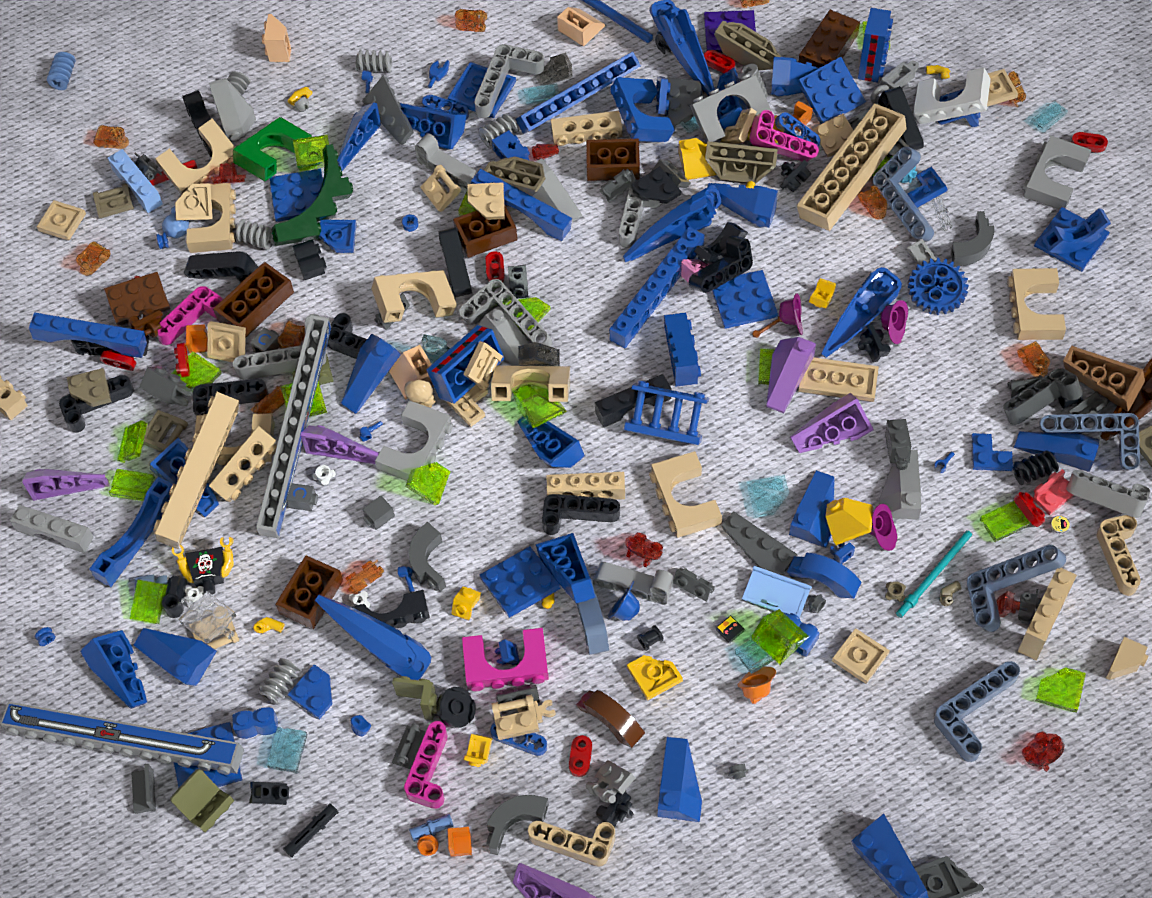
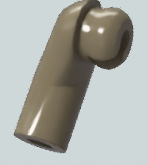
[939,581,962,606]

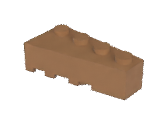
[1063,345,1145,412]

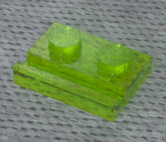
[117,420,148,463]
[109,469,155,501]
[980,501,1030,542]
[130,580,167,624]

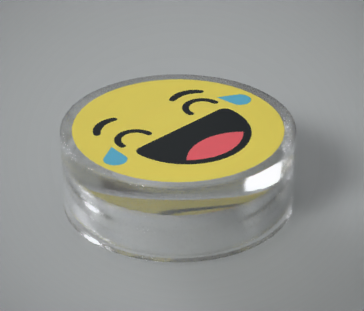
[1049,515,1071,536]

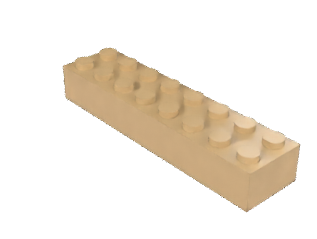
[797,103,907,231]
[153,392,239,549]

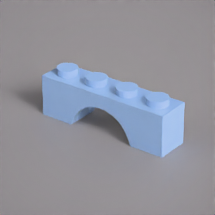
[108,149,163,213]

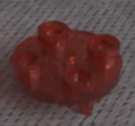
[211,163,246,184]
[625,532,663,568]
[1022,731,1065,772]

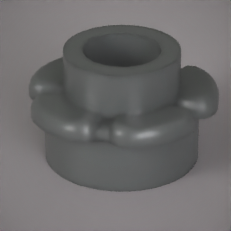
[808,594,826,613]
[728,763,749,779]

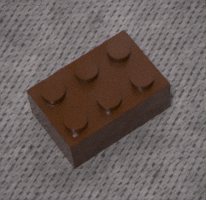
[586,138,640,181]
[453,204,518,258]
[104,272,171,326]
[275,555,343,630]

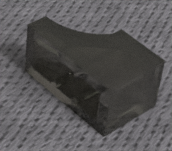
[535,52,573,87]
[518,342,560,366]

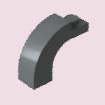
[951,211,995,267]
[409,521,446,592]
[486,795,549,855]

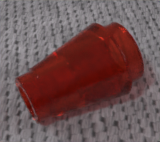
[532,144,559,160]

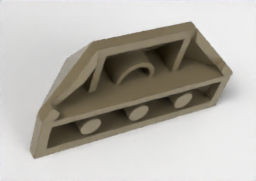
[714,21,781,70]
[705,141,778,184]
[484,156,546,196]

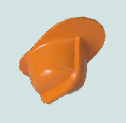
[737,666,776,704]

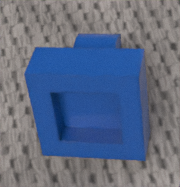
[830,542,855,564]
[494,639,520,665]

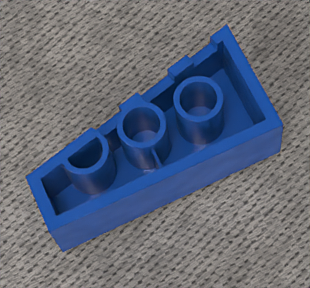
[664,312,701,387]
[535,533,595,603]
[851,813,928,898]

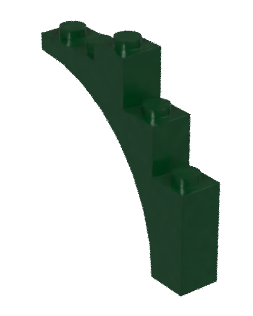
[271,144,353,246]

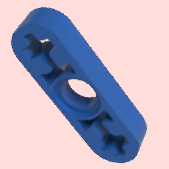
[422,95,469,120]
[775,112,820,146]
[490,722,547,756]

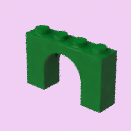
[233,117,312,182]

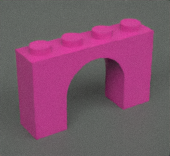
[462,628,549,691]

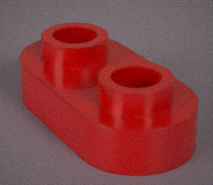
[704,50,735,73]
[1071,132,1108,153]
[485,251,505,283]
[174,342,190,378]
[100,350,137,371]
[1014,492,1045,527]
[569,735,593,777]

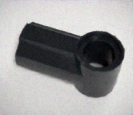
[162,576,187,618]

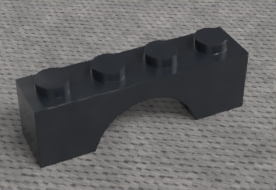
[595,374,672,428]
[352,589,430,628]

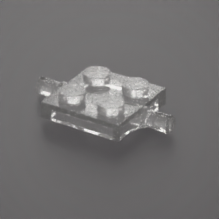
[179,591,236,644]

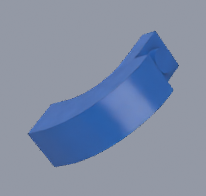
[1042,208,1111,254]
[787,552,862,599]

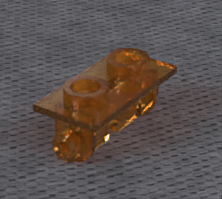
[1008,71,1026,107]
[250,385,290,414]
[344,560,384,594]

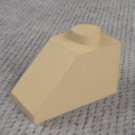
[1106,637,1148,680]

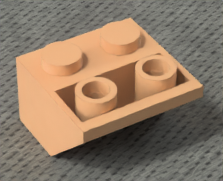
[557,7,605,46]
[262,14,291,62]
[389,345,434,400]

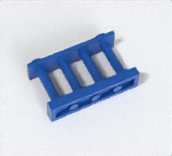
[624,381,710,445]

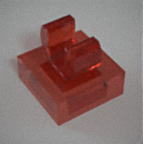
[997,591,1020,617]

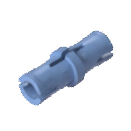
[409,814,454,842]

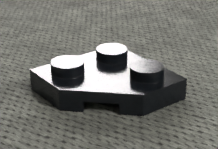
[631,166,681,204]

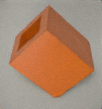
[790,101,813,132]
[186,324,208,353]
[448,827,472,857]

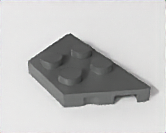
[667,77,702,130]
[915,856,984,898]

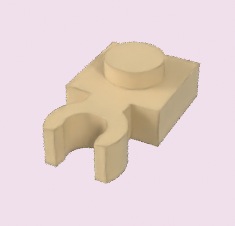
[517,700,556,723]

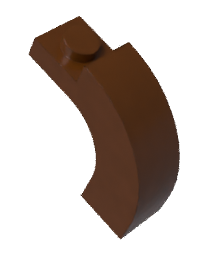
[576,689,645,748]

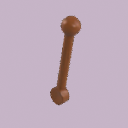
[753,316,782,338]

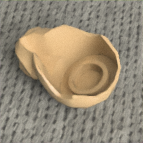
[404,380,435,408]

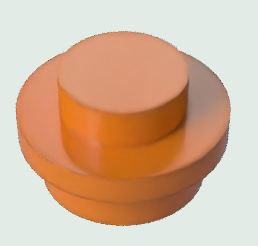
[417,835,439,856]

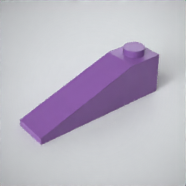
[766,337,816,414]
[790,393,874,453]
[300,425,379,464]
[23,469,110,501]
[513,863,596,898]

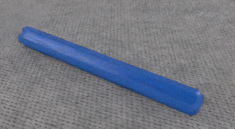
[582,0,653,43]

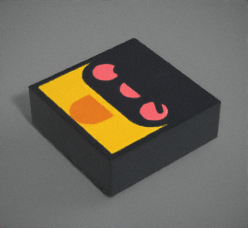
[716,615,745,644]

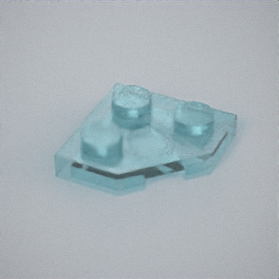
[422,334,450,363]
[746,475,789,518]

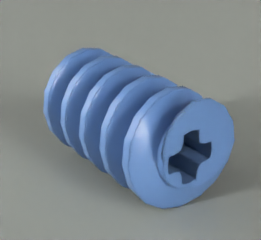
[47,52,76,90]

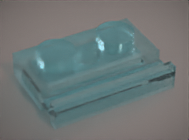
[734,630,785,674]
[267,727,308,773]

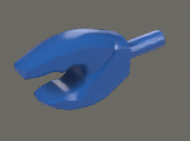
[428,60,450,88]

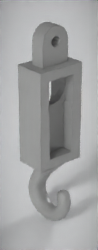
[870,61,919,103]

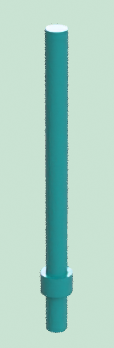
[896,530,972,618]

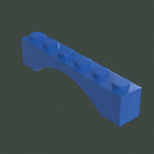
[471,169,572,241]
[29,312,147,358]
[89,477,173,587]

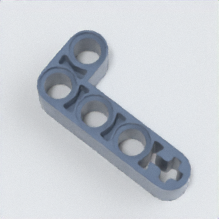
[576,576,609,655]

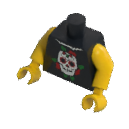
[172,536,234,595]

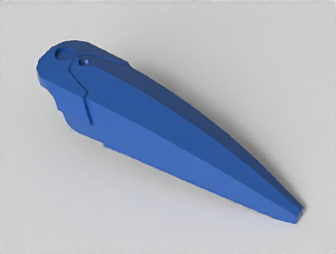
[649,0,715,96]
[623,185,722,262]
[821,267,902,358]
[315,595,431,680]

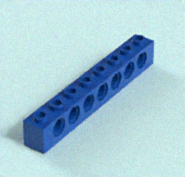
[515,51,641,134]
[609,227,704,348]

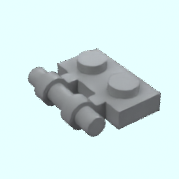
[586,760,635,803]

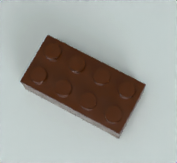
[798,9,860,68]
[213,262,294,338]

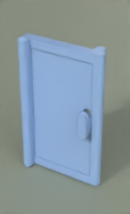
[742,566,812,618]

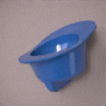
[608,581,640,621]

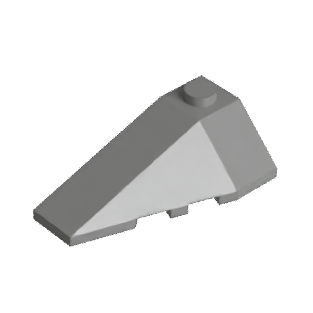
[879,450,921,520]

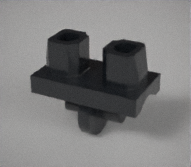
[780,160,812,193]
[508,264,529,298]
[857,324,891,363]
[249,781,289,805]
[596,791,634,828]

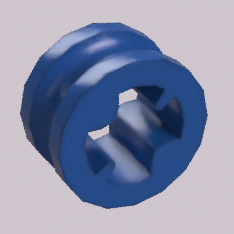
[402,214,419,232]
[156,232,169,250]
[35,627,56,646]

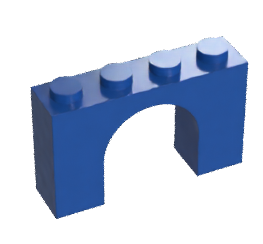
[610,77,675,142]

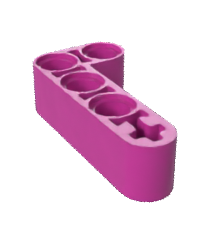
[750,110,819,162]
[157,286,223,345]
[404,721,448,809]

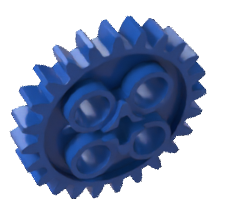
[908,257,969,315]

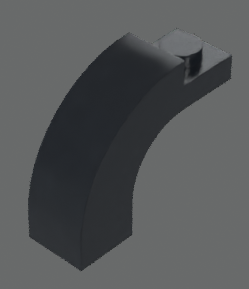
[694,222,748,265]

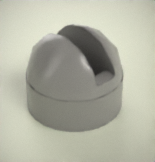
[294,97,309,112]

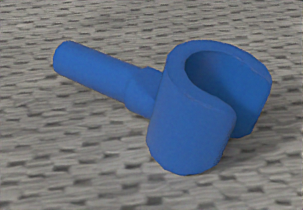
[362,70,373,93]
[360,421,383,442]
[934,451,955,473]
[398,566,414,592]

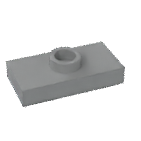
[906,239,937,266]

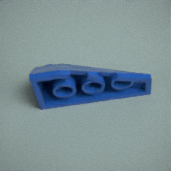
[717,67,747,129]
[400,103,466,149]
[707,183,778,228]
[341,334,401,414]
[517,410,585,468]
[1014,431,1100,472]
[150,438,219,517]
[789,470,834,548]
[134,628,217,686]
[80,630,147,709]
[658,737,702,822]

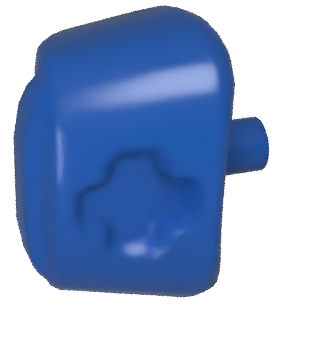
[350,715,371,737]

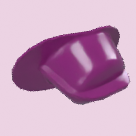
[779,293,803,335]
[881,300,908,344]
[869,504,898,551]

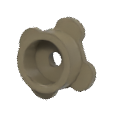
[885,581,906,602]

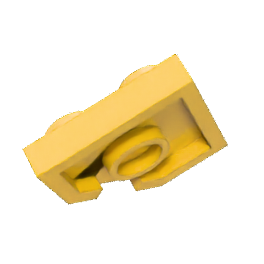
[627,655,683,701]

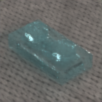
[523,83,559,105]
[1031,101,1068,133]

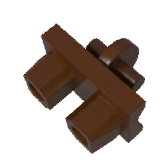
[128,308,163,338]

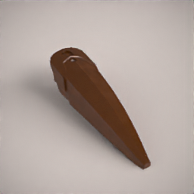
[1100,359,1152,441]

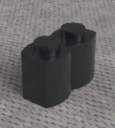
[292,239,327,280]

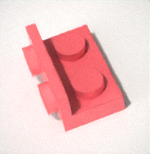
[1033,469,1074,515]

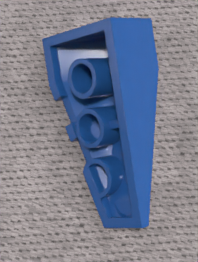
[771,57,821,96]
[337,102,381,171]

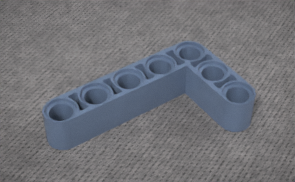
[873,147,934,242]
[1039,413,1140,470]
[967,545,1066,632]
[934,661,1020,762]

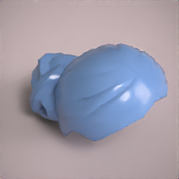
[162,206,189,238]

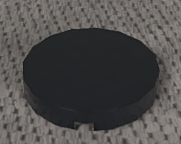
[436,687,476,728]

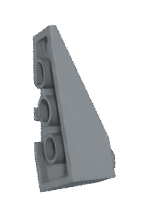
[209,78,256,141]
[532,158,582,222]
[479,306,544,366]

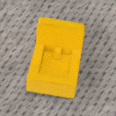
[809,278,836,309]
[451,586,481,620]
[464,733,493,767]

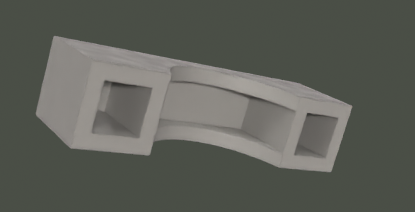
[10,505,94,553]

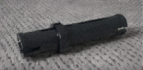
[283,803,339,858]

